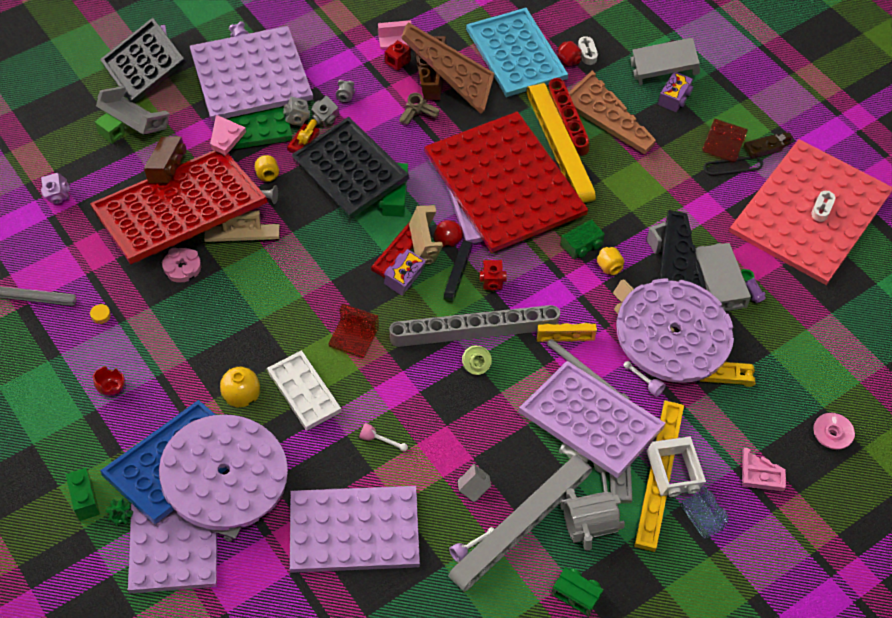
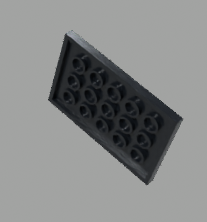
[292,117,410,219]

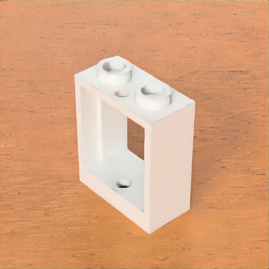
[647,437,706,497]

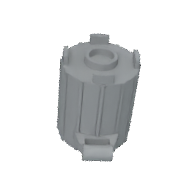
[561,488,625,550]

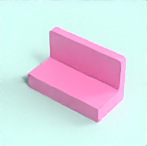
[378,20,411,49]

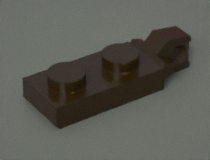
[743,132,793,159]

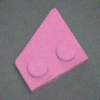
[210,115,246,155]
[742,448,786,492]

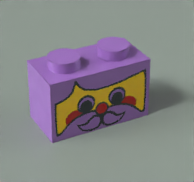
[658,72,693,112]
[384,249,426,296]

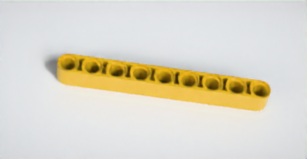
[527,83,596,203]

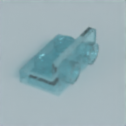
[680,486,728,539]

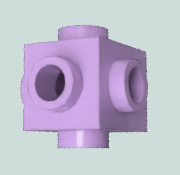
[41,173,70,204]

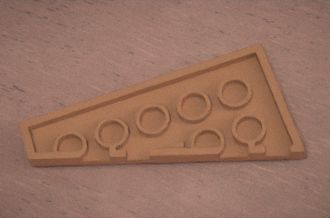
[401,22,494,114]
[561,70,656,155]

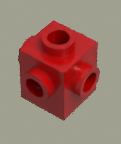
[385,40,411,71]
[479,260,507,291]

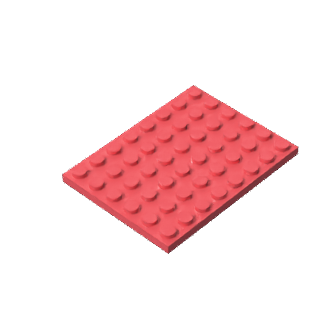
[729,139,892,286]

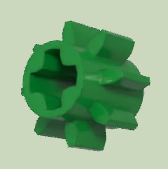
[105,497,134,525]

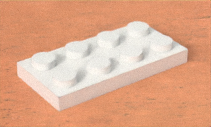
[267,350,341,431]

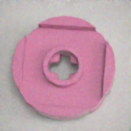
[162,248,201,283]

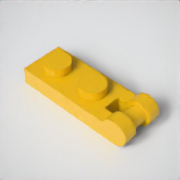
[700,362,755,387]

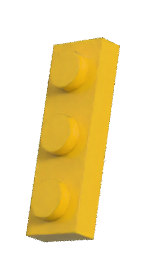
[536,323,597,342]

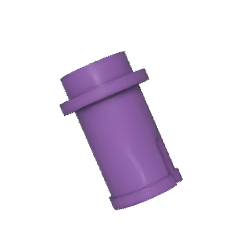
[746,278,766,303]

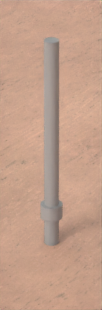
[547,339,630,400]

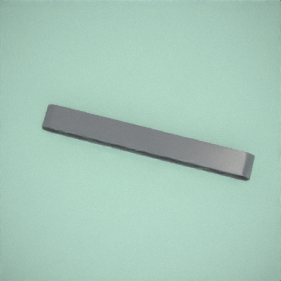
[389,305,560,347]
[448,455,592,592]

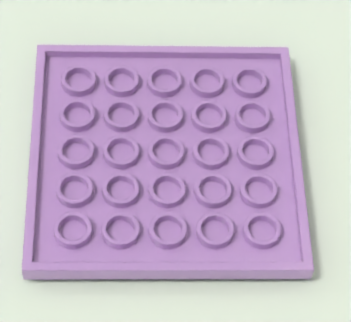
[190,26,313,121]

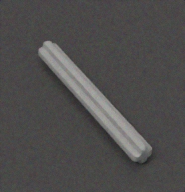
[0,286,76,306]

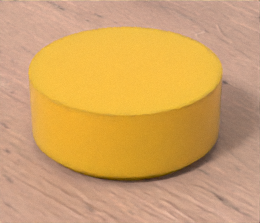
[90,304,111,324]

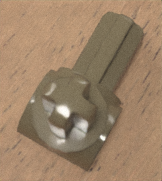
[399,93,440,125]

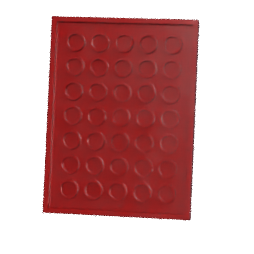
[424,111,588,253]
[90,150,268,264]

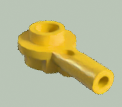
[297,119,317,145]

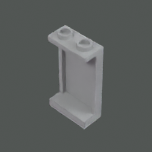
[630,37,700,85]
[96,86,170,134]
[695,243,751,311]

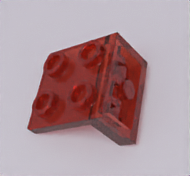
[702,118,748,162]
[328,304,379,358]

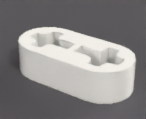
[578,36,598,65]
[811,191,835,222]

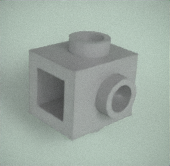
[283,96,310,126]
[311,96,339,127]

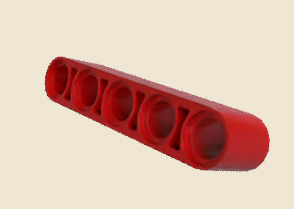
[549,78,590,156]

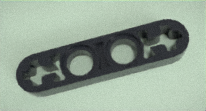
[444,240,473,302]

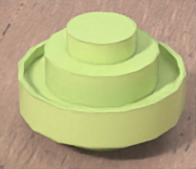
[462,345,492,375]

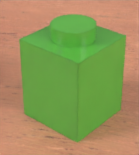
[95,113,125,144]

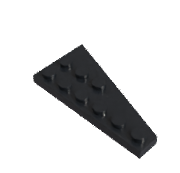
[659,210,705,288]

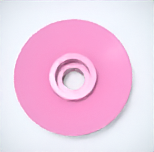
[813,413,855,450]

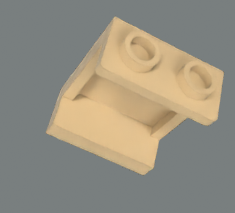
[409,205,443,264]

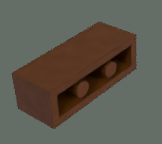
[144,137,186,183]

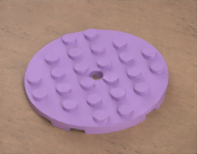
[616,278,734,383]
[159,415,287,530]

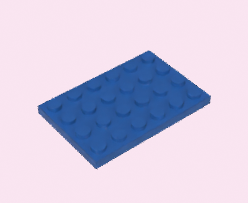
[100,400,227,525]

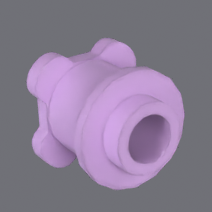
[229,21,249,37]

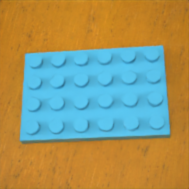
[466,8,568,97]

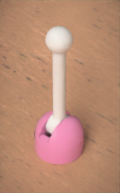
[359,423,408,451]

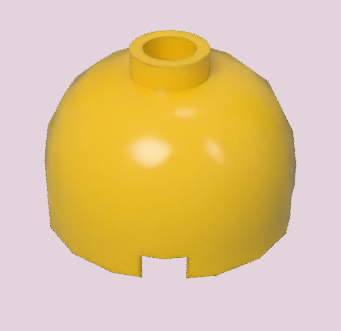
[220,367,260,408]

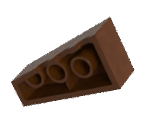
[415,36,447,100]

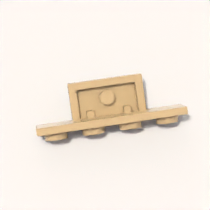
[204,211,280,242]

